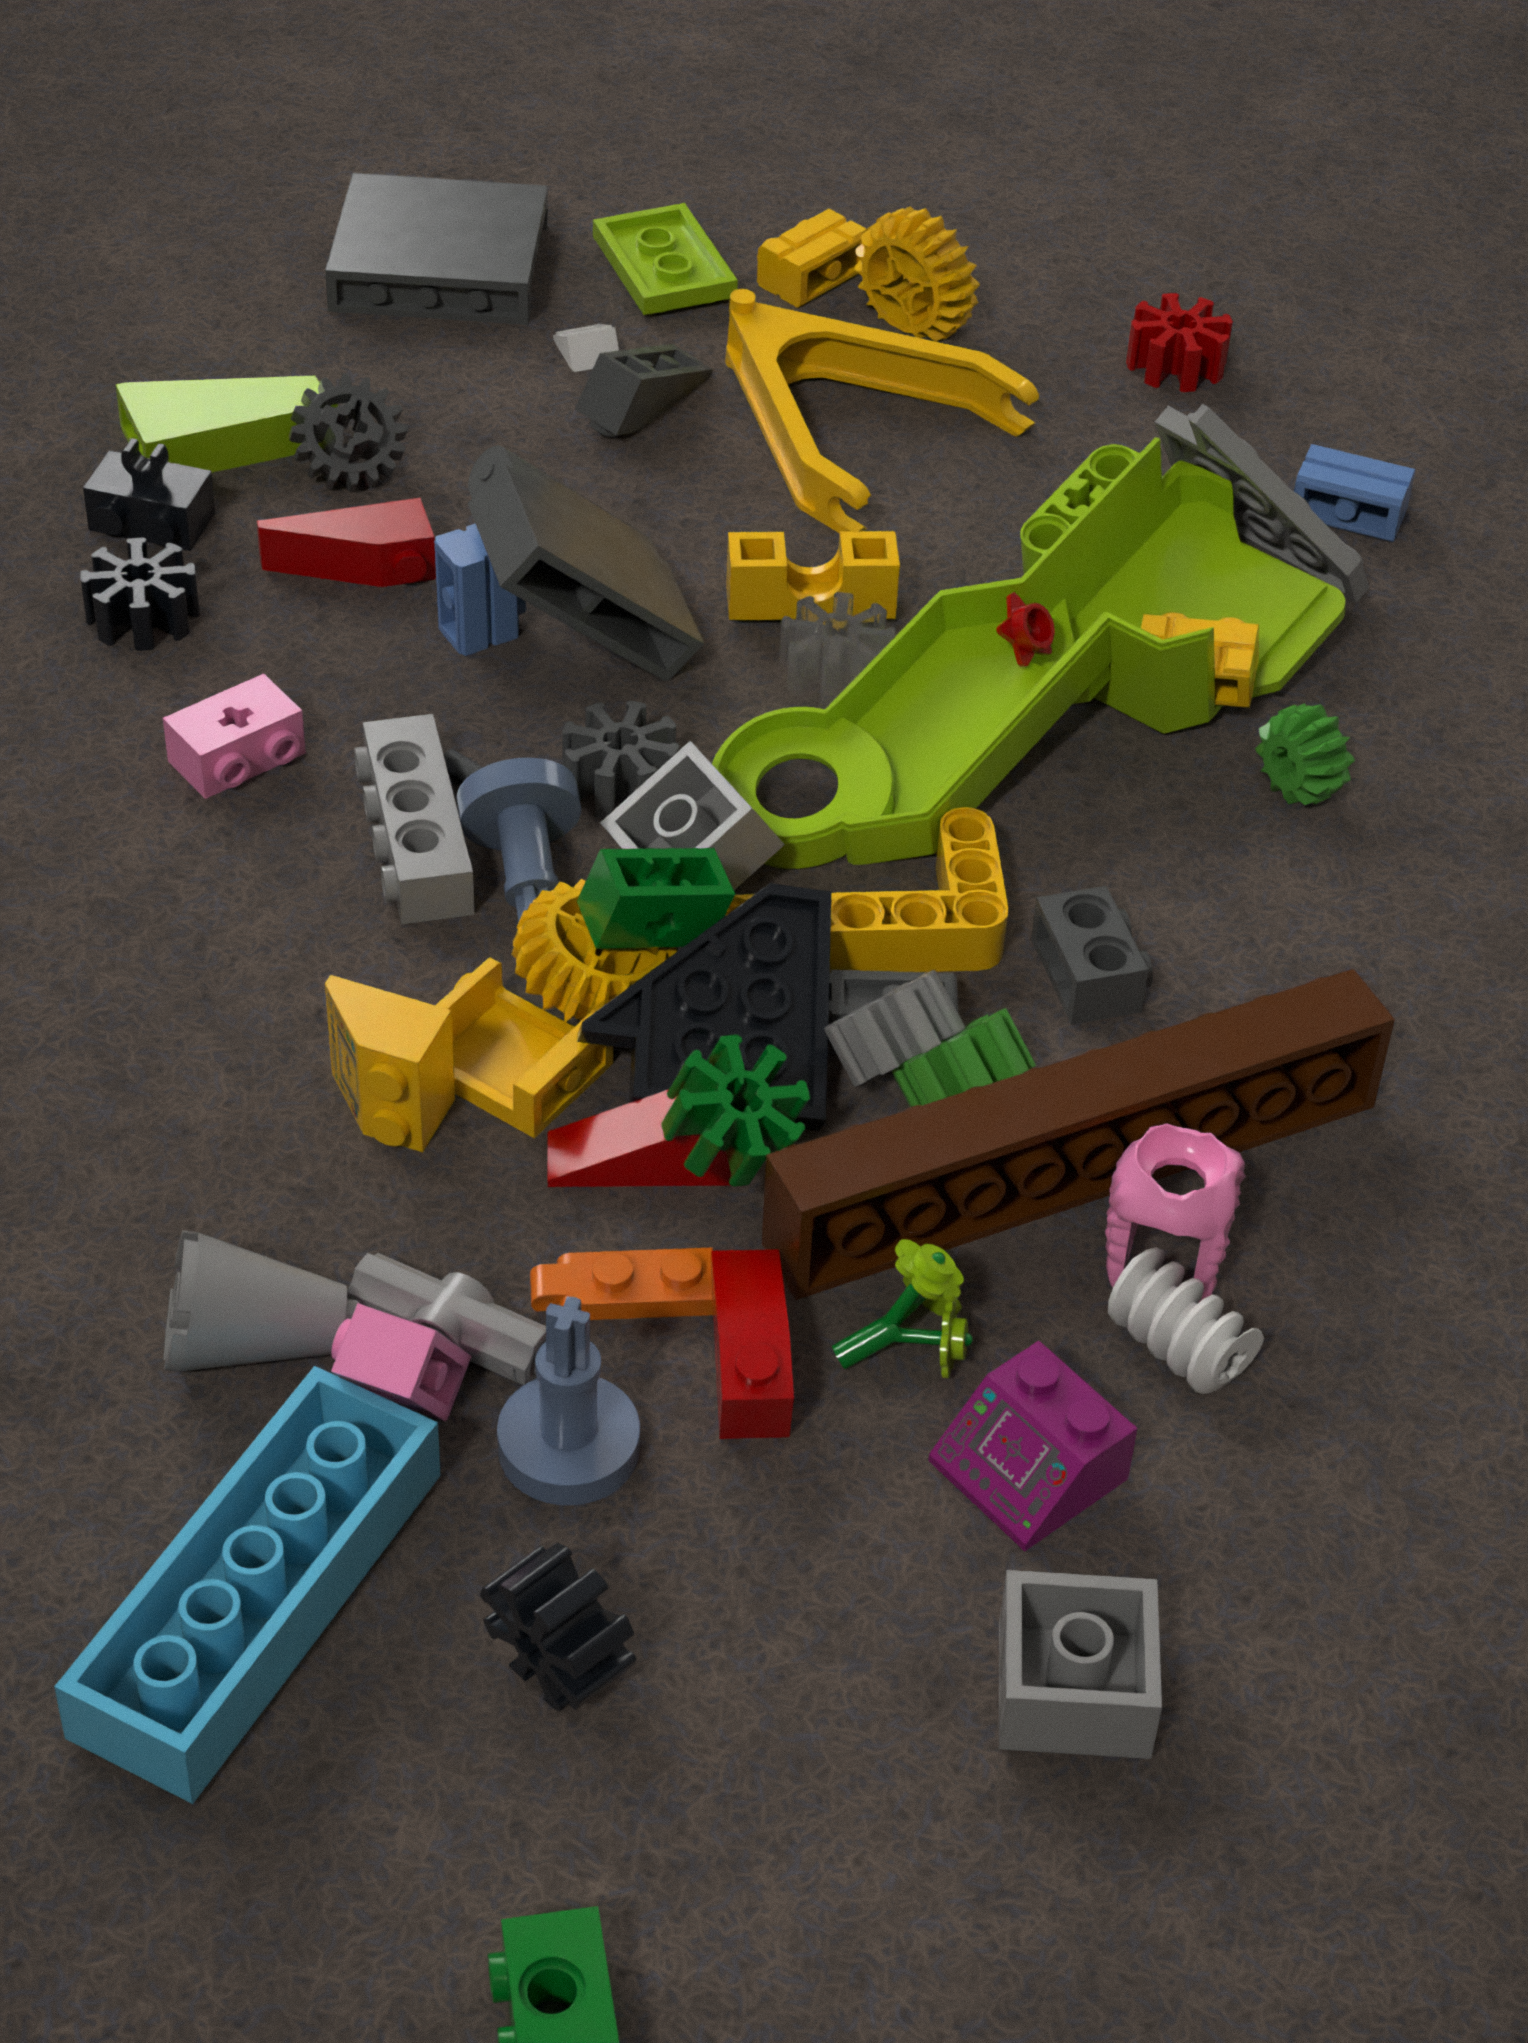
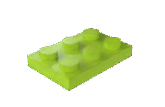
[593,203,738,315]

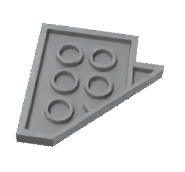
[1155,404,1369,603]

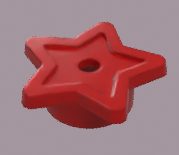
[996,592,1055,667]

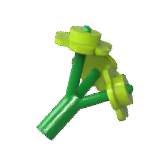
[832,1239,973,1378]

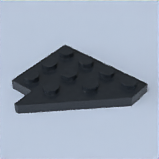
[577,883,832,1131]

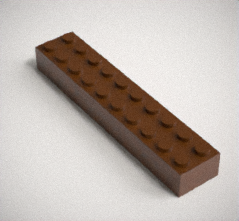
[762,969,1395,1300]

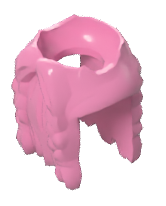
[1105,1124,1246,1302]

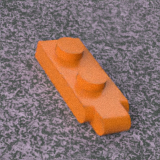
[530,1247,713,1320]

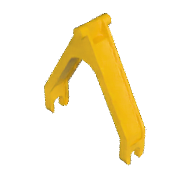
[725,289,1039,534]

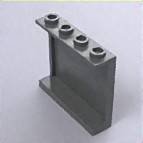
[325,173,548,325]

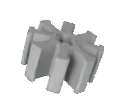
[824,970,966,1087]

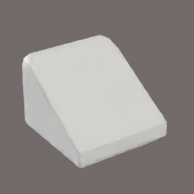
[553,324,619,372]

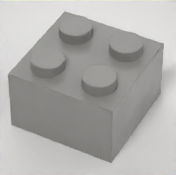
[600,741,785,890]
[999,1570,1162,1759]

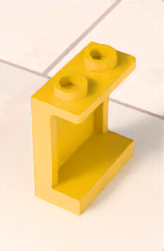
[436,957,613,1138]

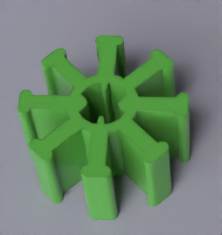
[891,1008,1036,1107]

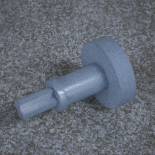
[457,758,581,922]
[497,1296,640,1505]

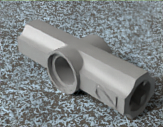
[347,1253,546,1385]

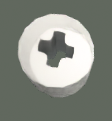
[1108,1247,1264,1394]

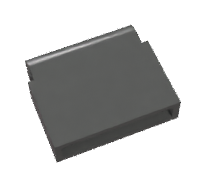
[468,445,704,681]

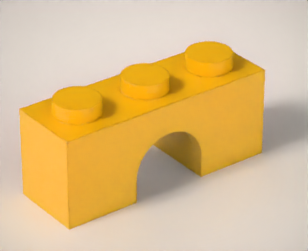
[726,531,900,620]

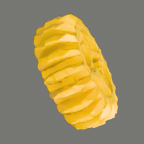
[854,206,980,342]
[511,879,677,1023]

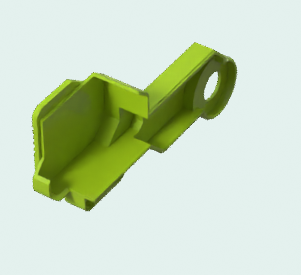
[712,437,1345,869]

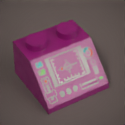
[928,1340,1138,1552]

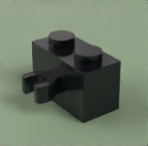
[83,438,215,551]

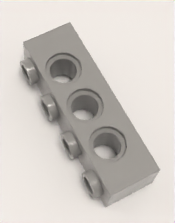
[354,714,474,924]

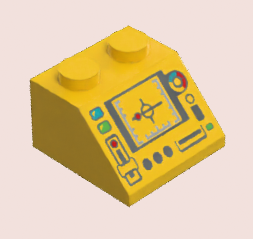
[325,975,455,1152]

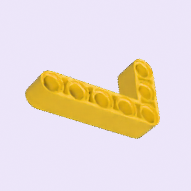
[725,807,1008,973]

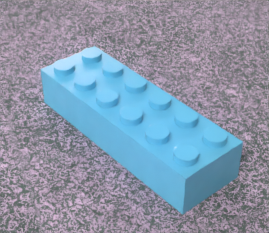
[54,1366,441,1804]

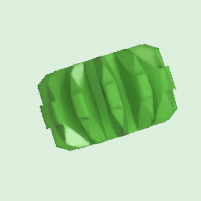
[1255,703,1355,805]

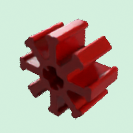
[1126,293,1233,392]

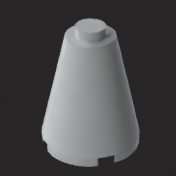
[163,1230,359,1372]

